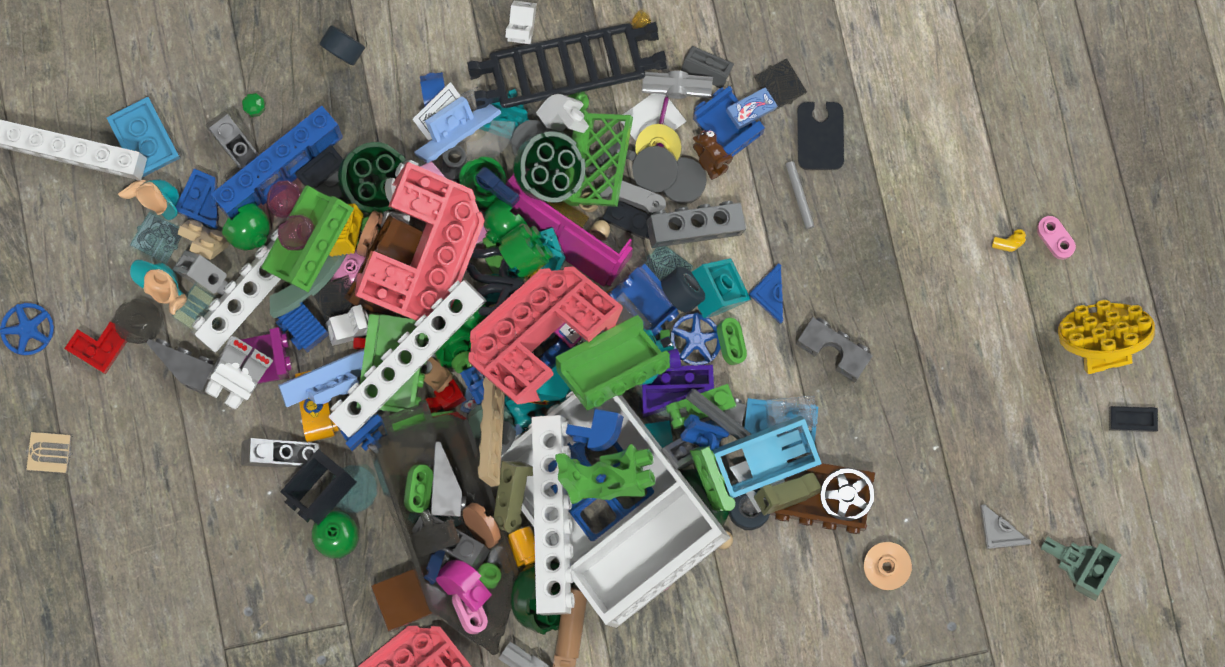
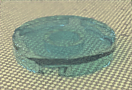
[331,465,377,513]

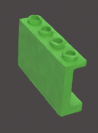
[261,185,354,292]
[356,313,429,416]
[556,315,670,411]

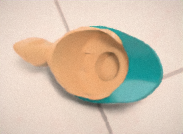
[118,179,179,220]
[130,260,187,315]

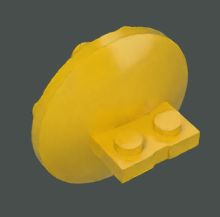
[1058,300,1155,374]

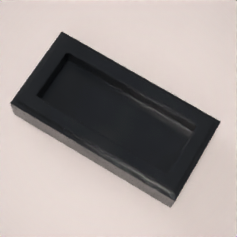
[295,145,343,189]
[1109,406,1158,432]

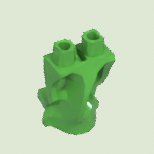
[555,444,655,504]

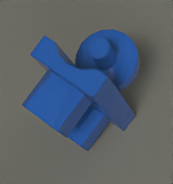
[460,366,485,405]
[340,414,384,451]
[680,414,729,451]

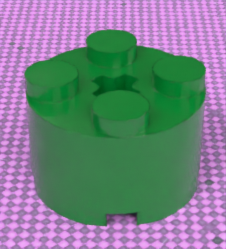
[459,157,507,210]
[498,224,553,278]

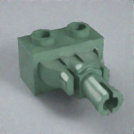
[1041,536,1121,601]

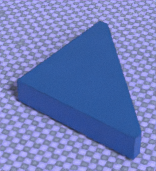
[749,263,783,325]

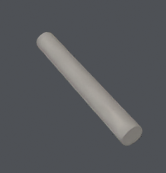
[785,161,815,230]

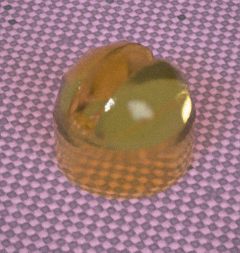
[631,10,651,29]

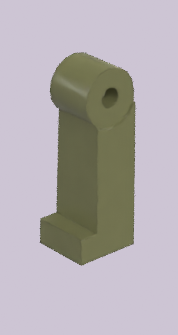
[494,461,533,533]
[754,473,821,516]

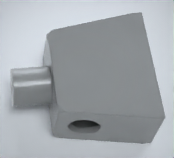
[172,250,228,296]

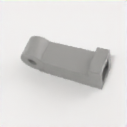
[600,175,666,215]

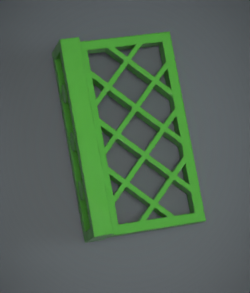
[564,110,633,207]

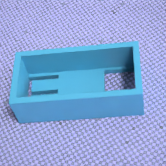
[713,416,822,498]

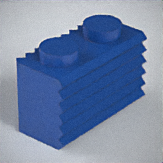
[275,302,329,353]

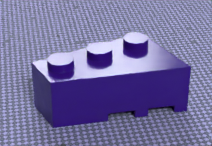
[642,365,714,418]

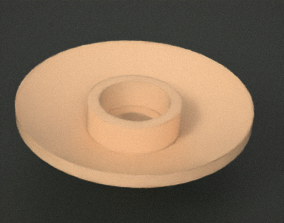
[864,542,912,590]

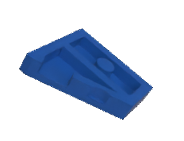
[176,169,218,229]

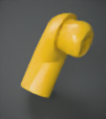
[992,229,1026,252]

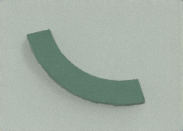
[270,254,347,318]

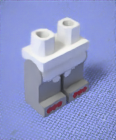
[205,336,273,409]

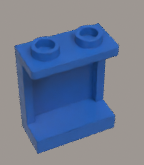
[693,86,765,157]

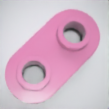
[1037,216,1076,260]
[452,594,488,634]

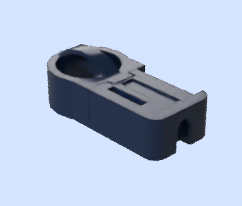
[475,167,520,208]

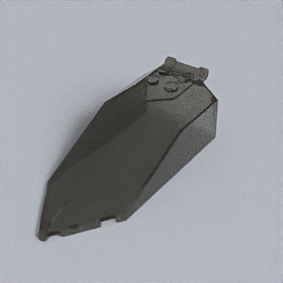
[367,399,519,655]

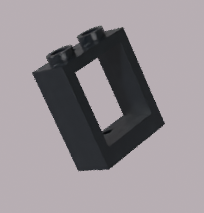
[280,449,357,525]

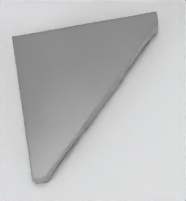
[980,504,1031,549]

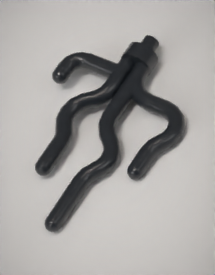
[466,246,528,316]

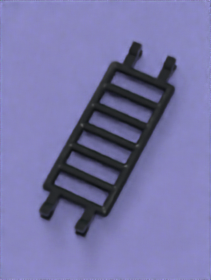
[467,22,667,109]

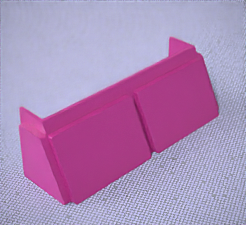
[506,166,633,287]

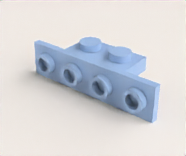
[414,96,501,163]
[278,348,365,407]

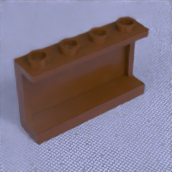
[344,214,423,318]
[770,458,875,534]

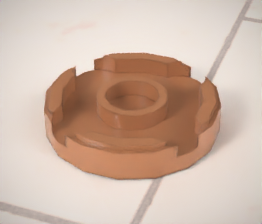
[356,210,383,257]
[463,503,501,548]

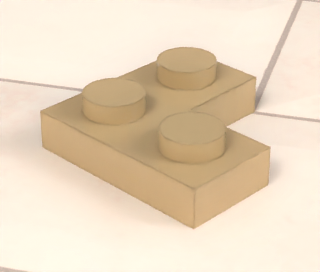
[178,220,229,260]

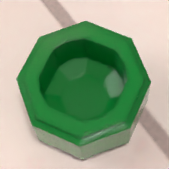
[242,93,265,117]

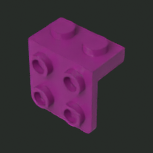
[240,327,292,384]

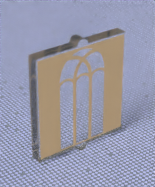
[26,432,73,474]

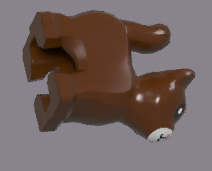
[693,130,733,180]

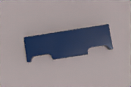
[423,546,445,585]

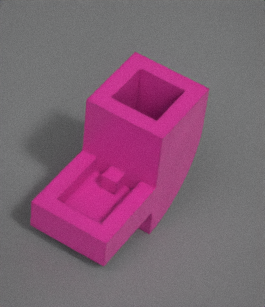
[436,560,492,612]

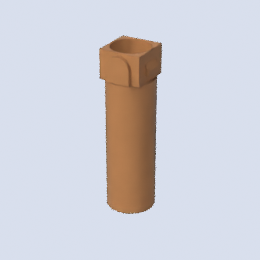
[553,587,587,667]

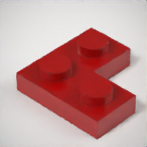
[64,321,131,375]

